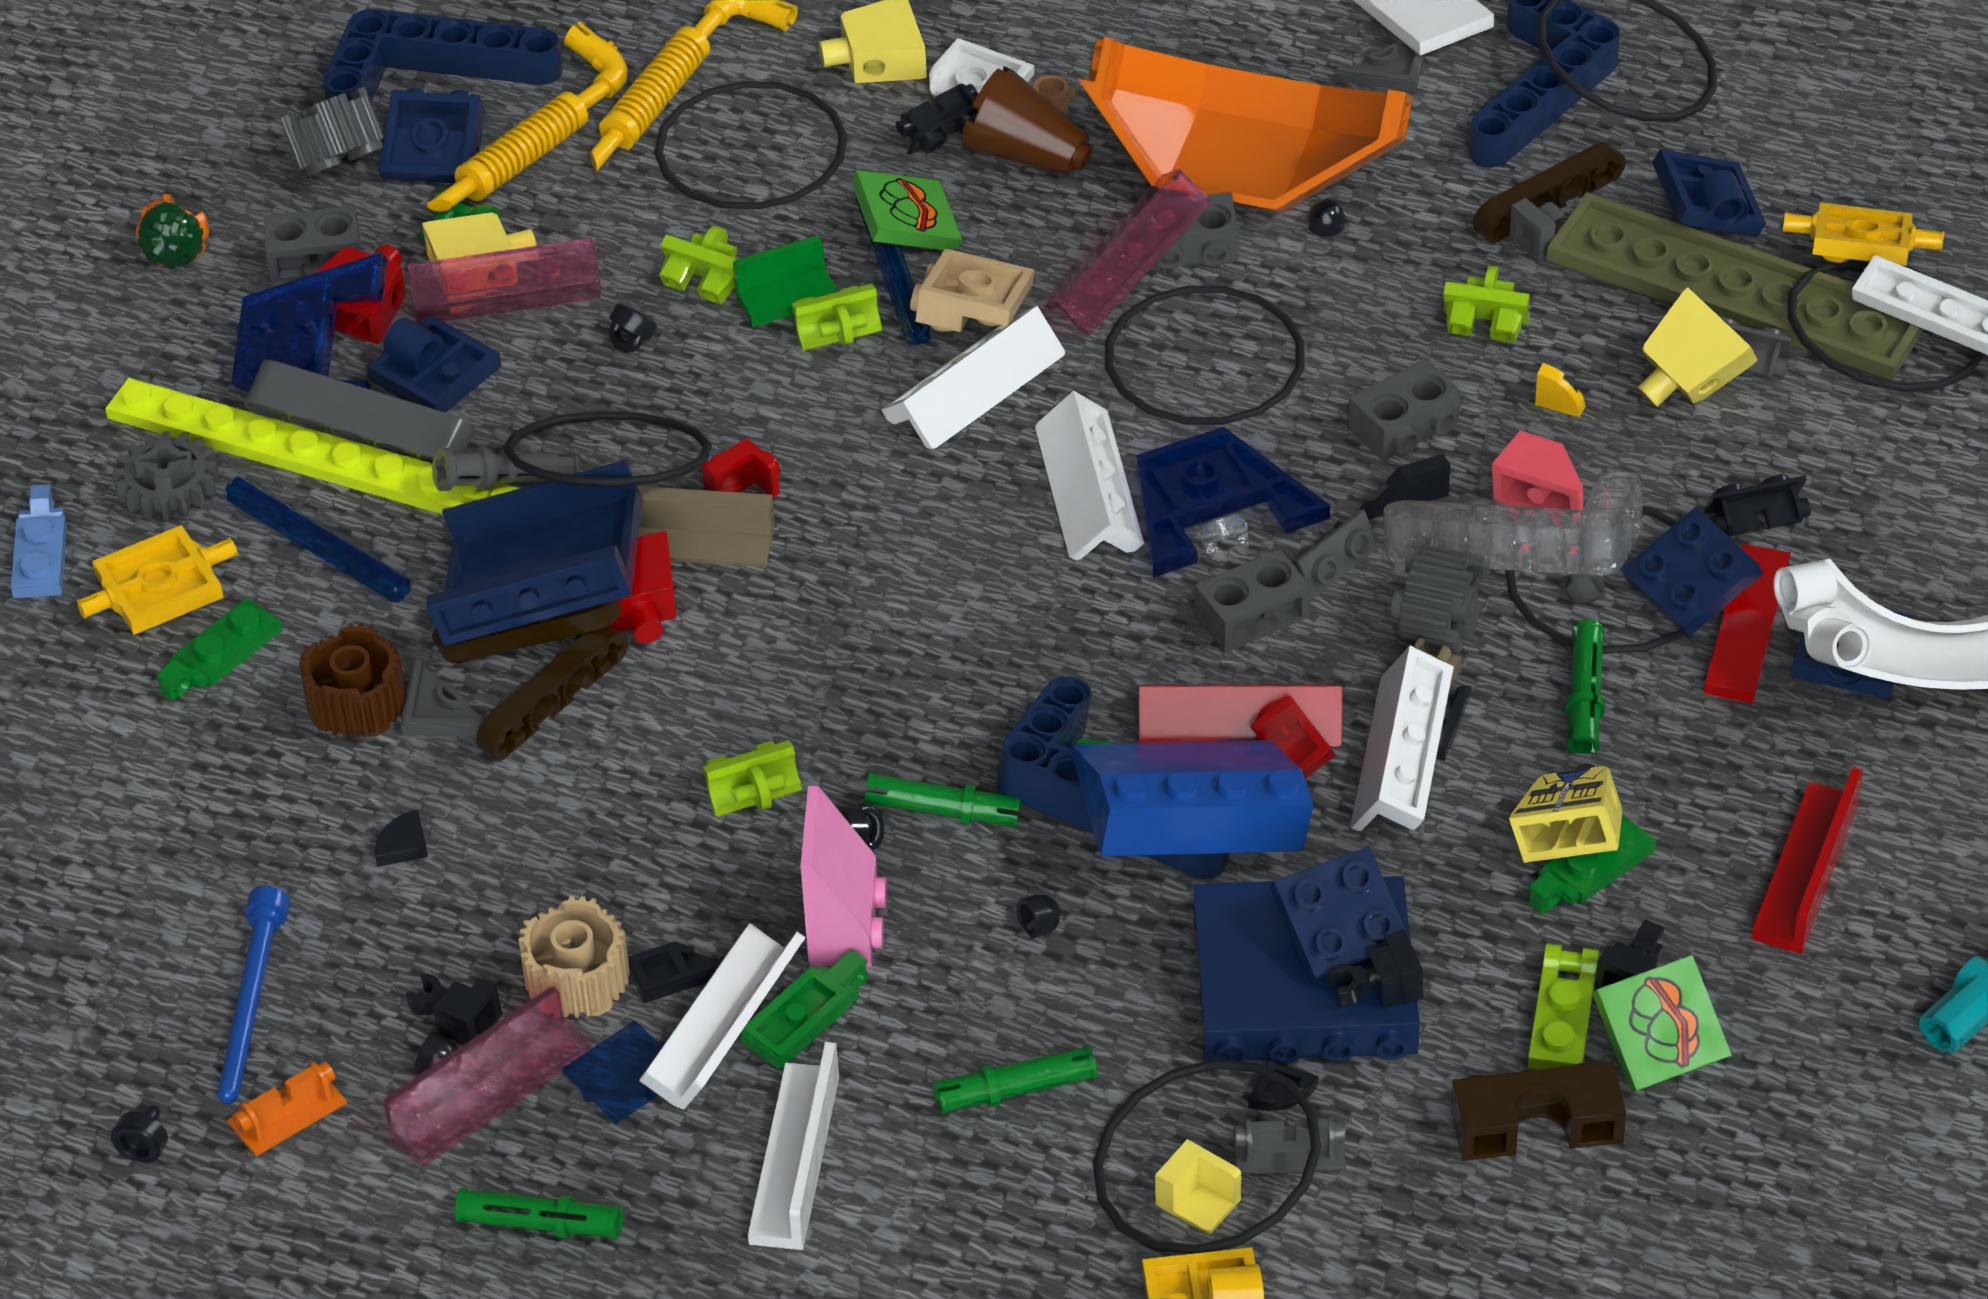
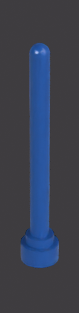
[218,886,290,1104]

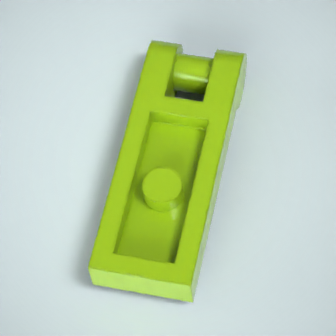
[1528,943,1599,1070]

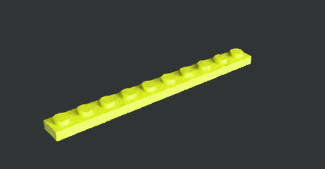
[105,378,520,514]

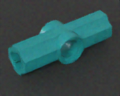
[1918,956,1988,1053]

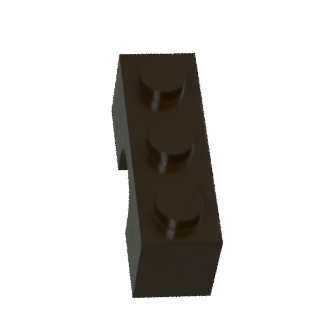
[1450,1061,1626,1161]

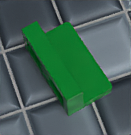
[733,236,838,327]

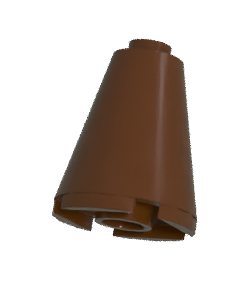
[961,66,1093,176]

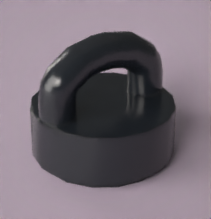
[608,303,657,353]
[837,803,885,850]
[111,1105,168,1163]

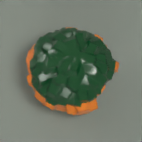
[136,194,209,267]

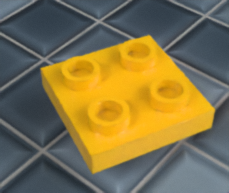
[1142,1247,1264,1299]

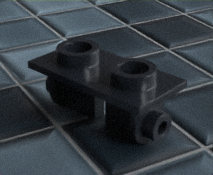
[896,83,978,155]
[1703,474,1811,537]

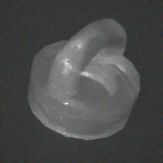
[1197,513,1250,563]

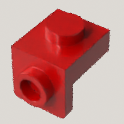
[702,438,780,498]
[1250,696,1336,779]

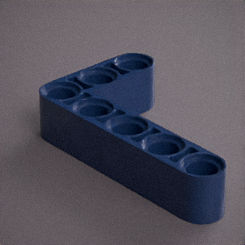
[1470,0,1620,168]
[323,9,563,102]
[996,676,1229,879]

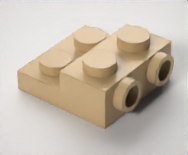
[910,248,1034,332]

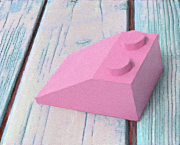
[800,786,887,967]

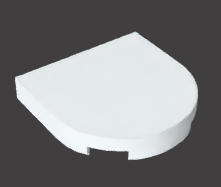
[929,38,1034,99]

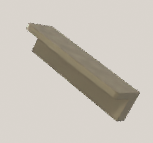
[638,486,775,567]

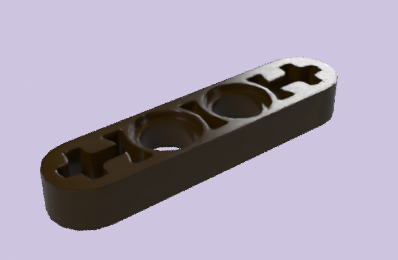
[1473,142,1626,244]
[432,599,622,663]
[476,626,628,761]

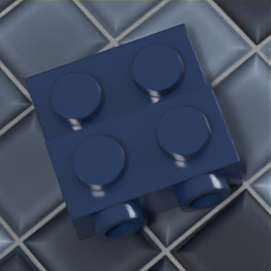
[379,88,485,183]

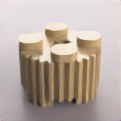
[519,896,630,1018]

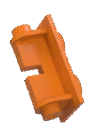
[227,1061,347,1157]

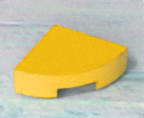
[1535,363,1585,417]

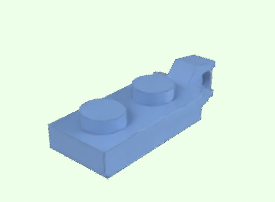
[11,484,67,598]

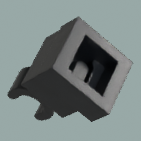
[1594,919,1665,991]
[1328,929,1424,1009]
[406,974,503,1050]

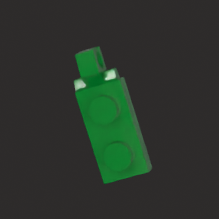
[157,598,283,701]
[1528,814,1656,915]
[740,949,869,1071]

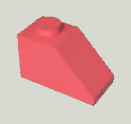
[1492,431,1584,529]

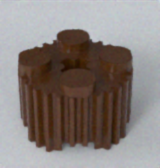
[299,623,406,738]

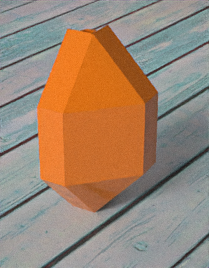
[1078,37,1413,213]

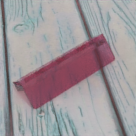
[1043,169,1212,335]
[408,238,601,324]
[384,986,592,1168]

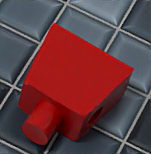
[297,244,406,344]
[609,530,676,643]

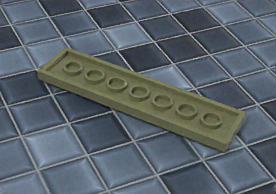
[1546,192,1925,381]

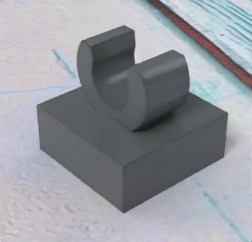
[1509,198,1564,261]

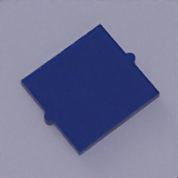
[561,1020,665,1124]

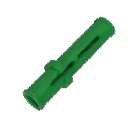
[1565,619,1605,754]
[864,772,1021,829]
[933,1045,1097,1115]
[454,1188,623,1240]

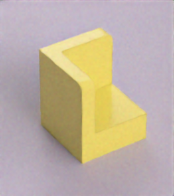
[1155,1139,1241,1234]

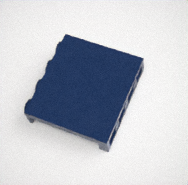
[426,460,643,646]
[1194,876,1420,1064]

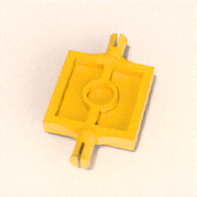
[1783,202,1944,266]
[76,525,238,635]

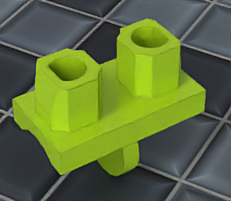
[659,226,738,305]
[1443,265,1530,343]
[792,283,883,351]
[703,740,802,817]

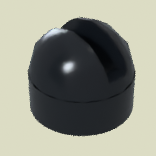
[1308,199,1345,237]
[1017,894,1061,939]
[415,1031,459,1078]

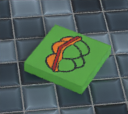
[851,170,962,250]
[1592,955,1732,1092]

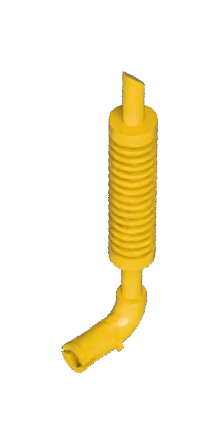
[590,0,798,172]
[427,22,628,212]

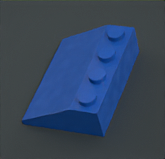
[1071,740,1314,856]

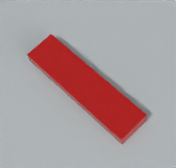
[1704,544,1791,703]

